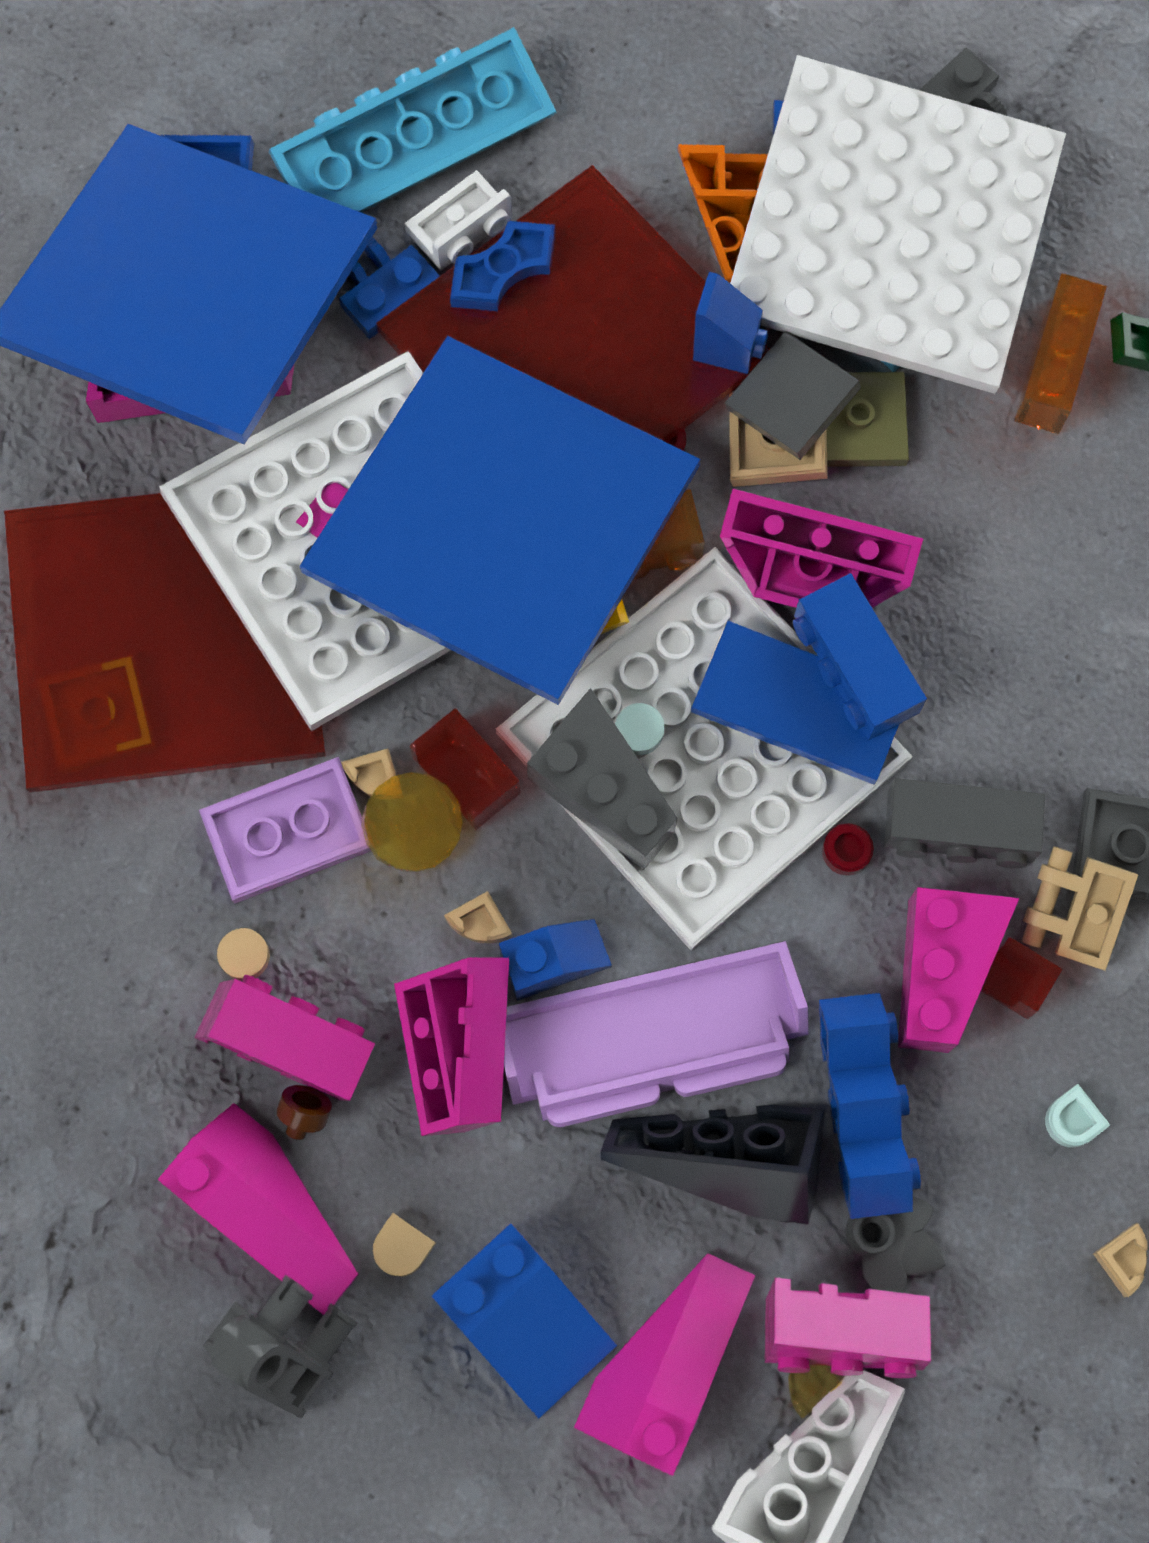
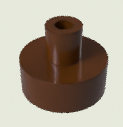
[276,1085,332,1140]

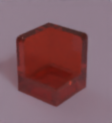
[981,937,1063,1020]

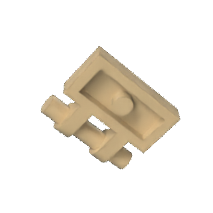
[1021,846,1138,971]

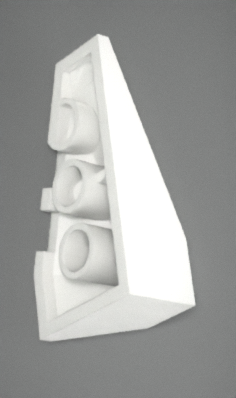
[712,1370,905,1543]

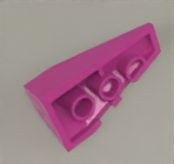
[157,1103,359,1315]
[574,1253,755,1476]

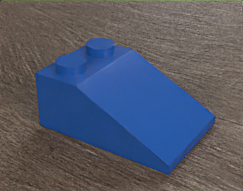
[431,1223,617,1419]

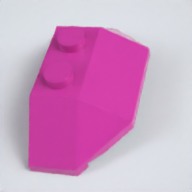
[720,489,923,608]

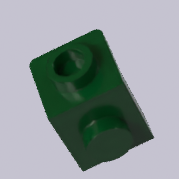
[1110,312,1149,372]

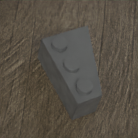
[527,688,678,870]

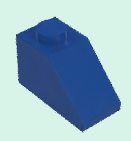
[693,272,769,374]
[499,919,612,1001]

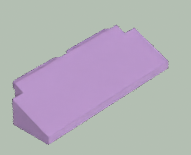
[504,941,808,1127]

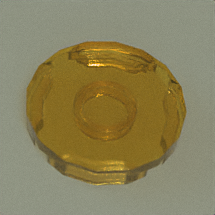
[361,772,463,873]

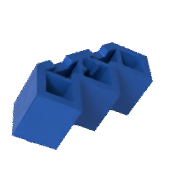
[819,993,921,1219]

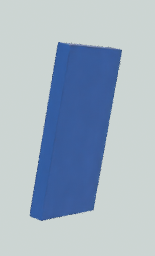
[691,621,899,785]

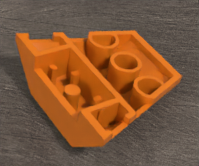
[677,144,768,282]

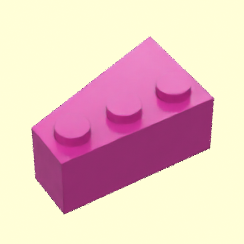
[394,957,509,1136]

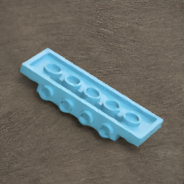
[269,27,556,212]

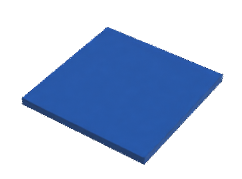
[0,124,377,445]
[300,336,700,705]

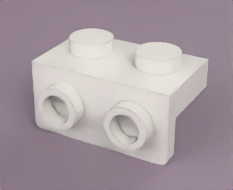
[405,170,512,271]

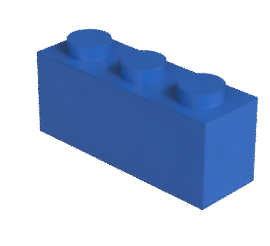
[793,573,927,740]

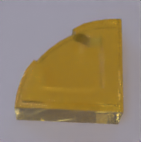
[788,1364,842,1419]

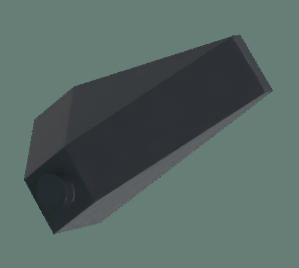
[600,1104,824,1224]

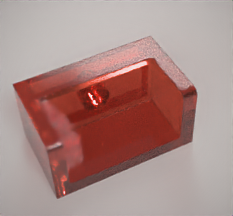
[410,708,521,830]

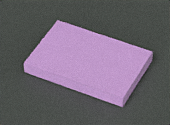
[199,757,374,904]

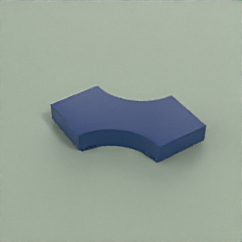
[450,221,555,311]

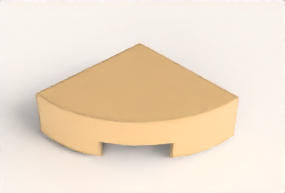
[341,748,403,800]
[444,891,513,943]
[1093,1223,1148,1298]

